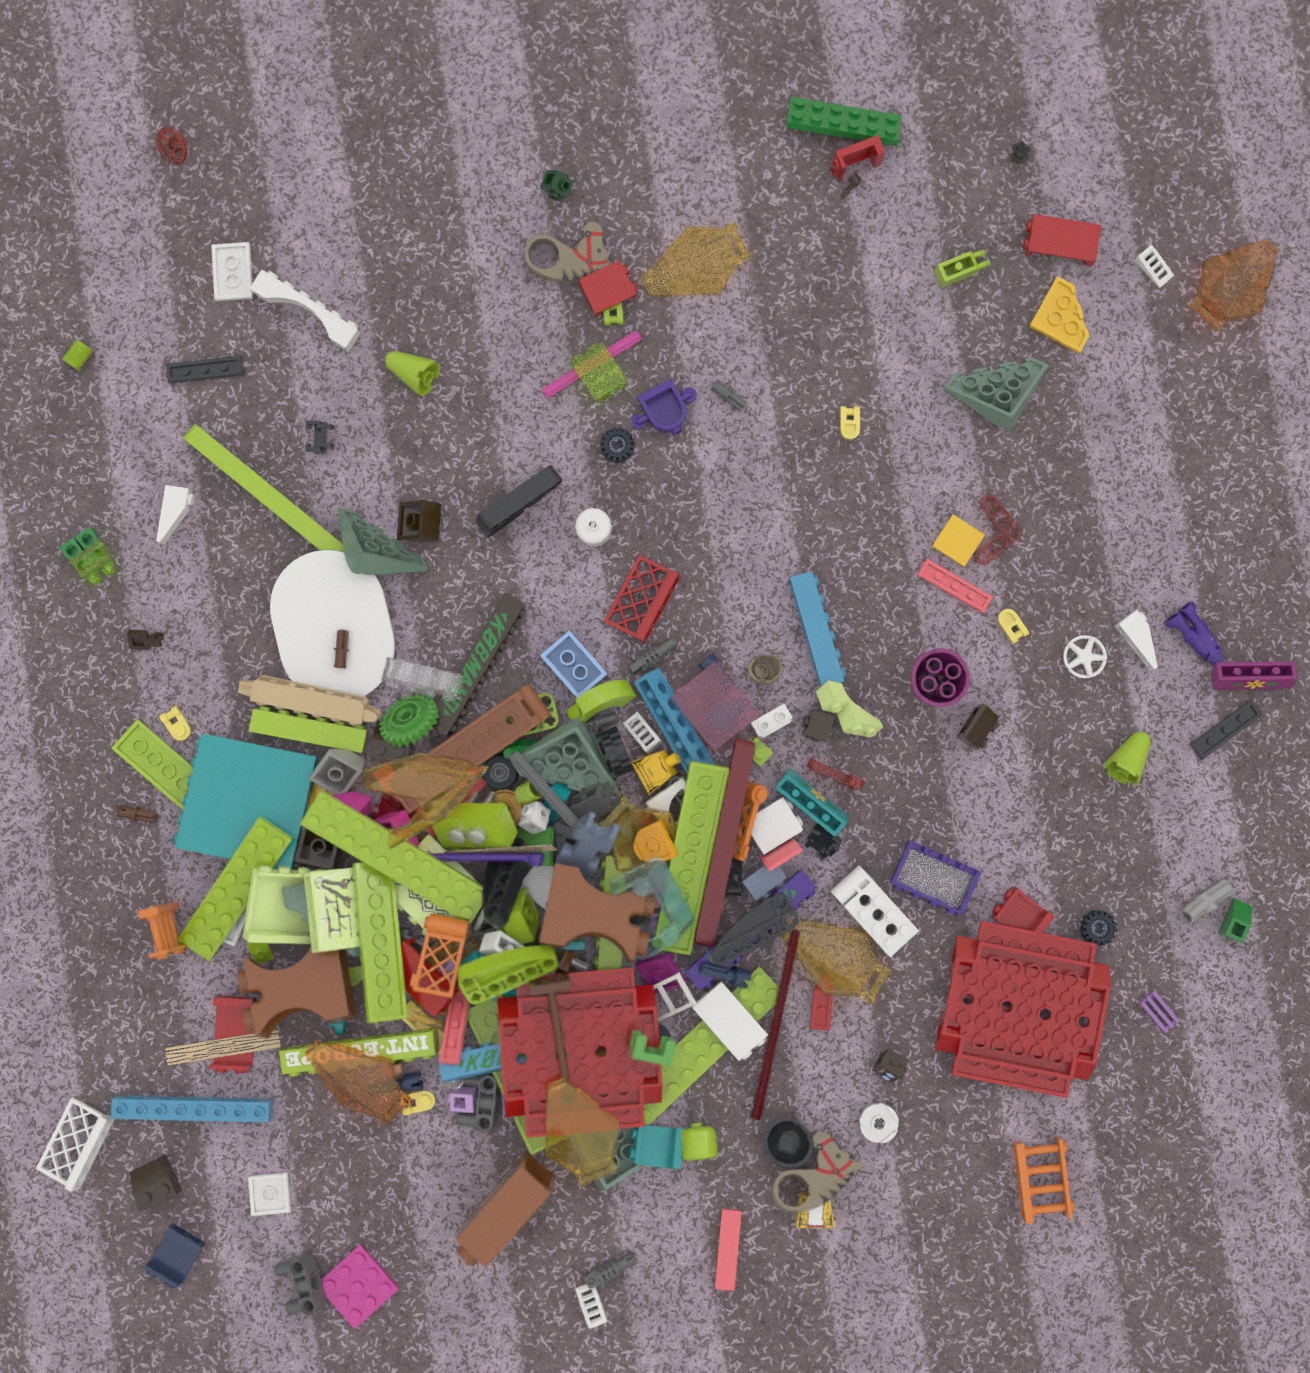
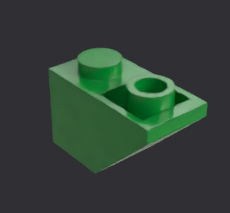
[1218,898,1252,943]

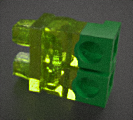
[59,526,117,586]

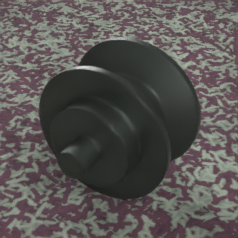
[1010,141,1031,164]

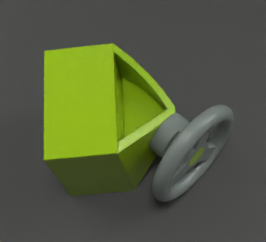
[473,887,541,944]

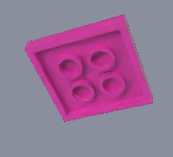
[321,1244,399,1329]

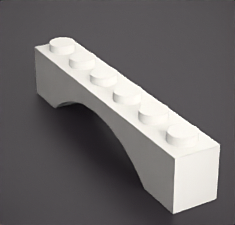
[249,270,361,352]

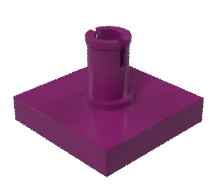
[634,953,688,993]

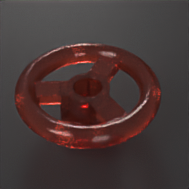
[156,127,188,165]

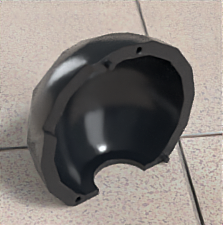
[763,1117,814,1168]

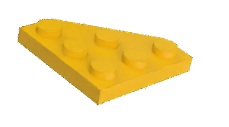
[1029,276,1089,354]

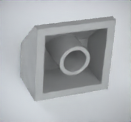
[309,749,365,795]

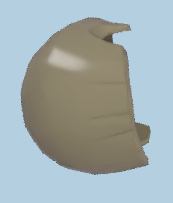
[748,654,782,685]

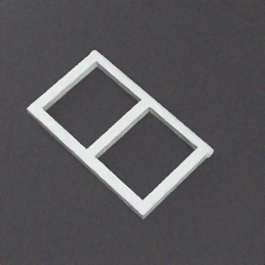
[653,973,696,1022]

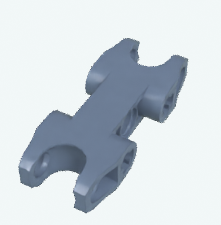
[553,812,620,880]

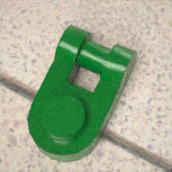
[503,740,537,759]

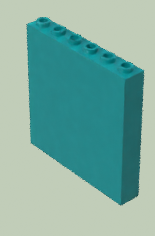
[174,733,319,870]

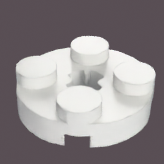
[859,1103,899,1143]

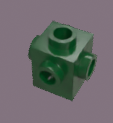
[540,170,574,200]

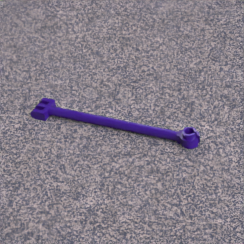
[429,852,544,866]

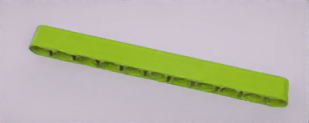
[183,424,344,552]

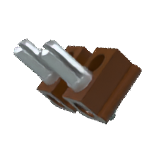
[556,950,591,973]

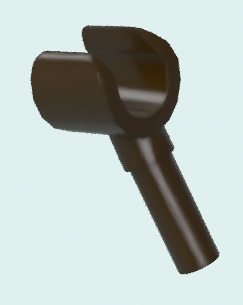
[840,173,860,199]

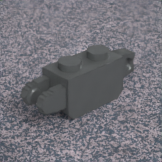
[563,784,622,826]

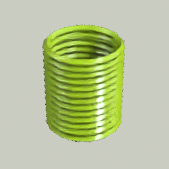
[62,339,93,371]
[515,780,543,805]

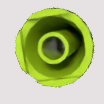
[385,351,440,396]
[1103,731,1151,786]

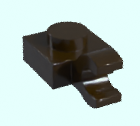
[127,629,164,650]

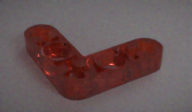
[974,494,1022,565]
[806,758,865,790]

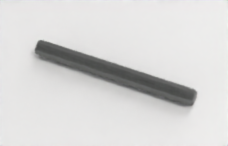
[509,751,579,831]

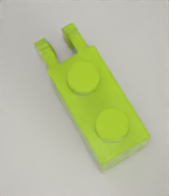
[934,250,991,288]

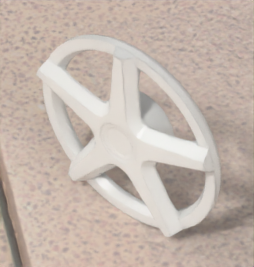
[1063,635,1107,678]

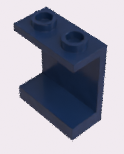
[143,1223,206,1289]

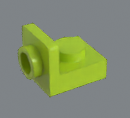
[749,737,773,767]

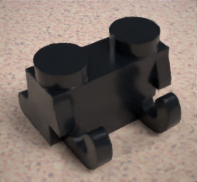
[306,421,334,454]
[805,823,841,860]

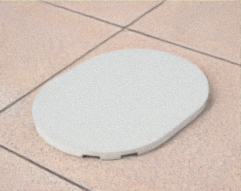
[270,550,395,696]

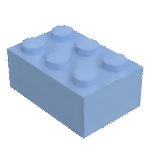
[540,631,608,698]

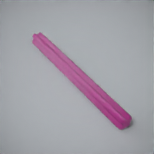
[542,331,641,398]

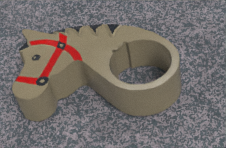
[525,222,611,283]
[771,1132,865,1213]

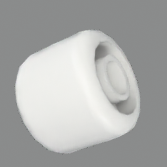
[575,508,612,547]

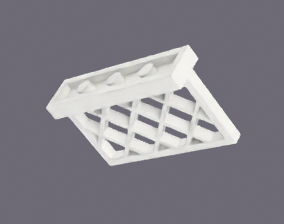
[36,1097,114,1192]

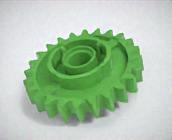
[379,693,439,747]

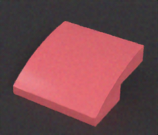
[759,837,803,871]

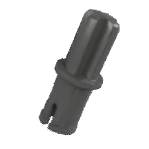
[711,380,747,411]

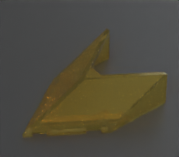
[364,753,489,850]

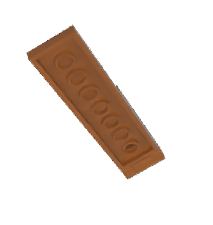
[387,683,551,813]

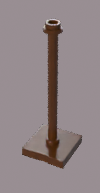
[529,974,576,1104]

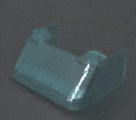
[610,858,694,958]

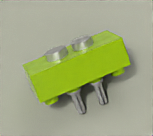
[428,791,518,851]

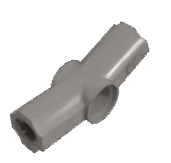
[1179,879,1234,924]

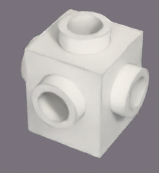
[519,801,551,834]

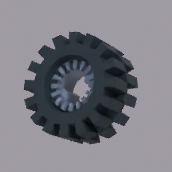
[600,427,635,463]
[1080,910,1118,946]

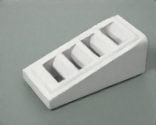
[1134,245,1174,288]
[623,712,663,755]
[575,1284,607,1329]

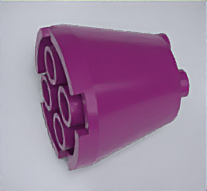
[910,648,970,707]

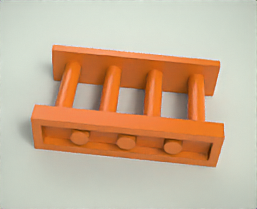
[137,902,186,960]
[1013,1136,1075,1224]

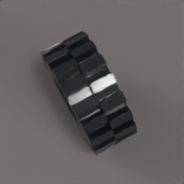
[598,726,634,778]

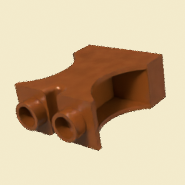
[539,863,657,963]
[237,946,357,1039]

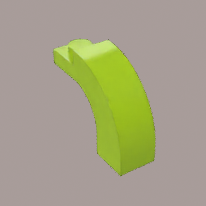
[566,680,636,724]

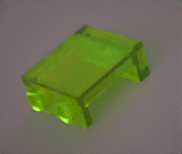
[570,342,628,404]

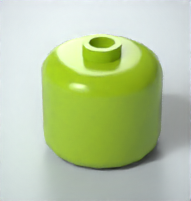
[681,1123,718,1161]

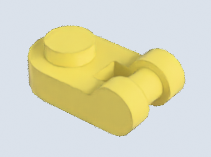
[840,406,860,440]
[997,609,1029,645]
[159,705,191,741]
[399,1090,436,1115]

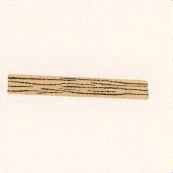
[442,845,557,853]
[165,1030,281,1065]

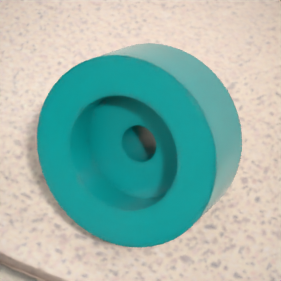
[329,1021,347,1035]

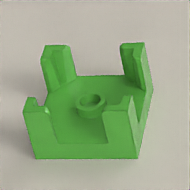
[628,1029,677,1066]

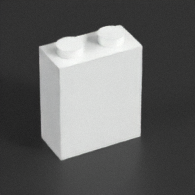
[751,797,804,854]

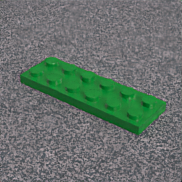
[786,97,902,146]

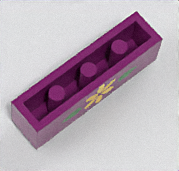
[1211,662,1297,690]

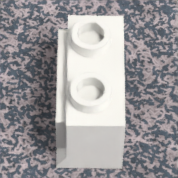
[750,704,792,739]

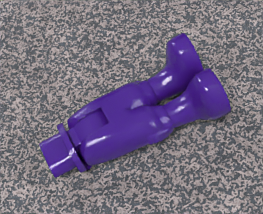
[1164,601,1225,667]

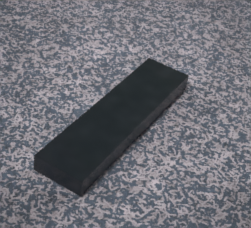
[166,355,244,384]
[1189,699,1263,760]

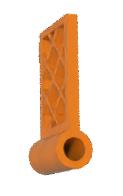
[733,781,768,861]
[410,913,470,998]

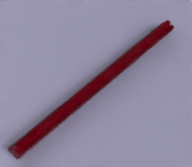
[750,929,801,1121]

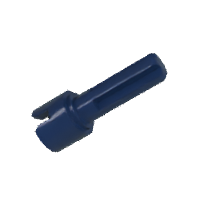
[699,963,751,988]
[368,1071,424,1095]

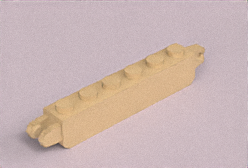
[238,675,382,725]

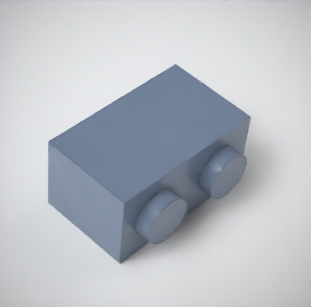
[742,864,787,901]

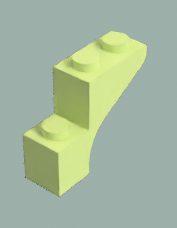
[816,681,883,738]

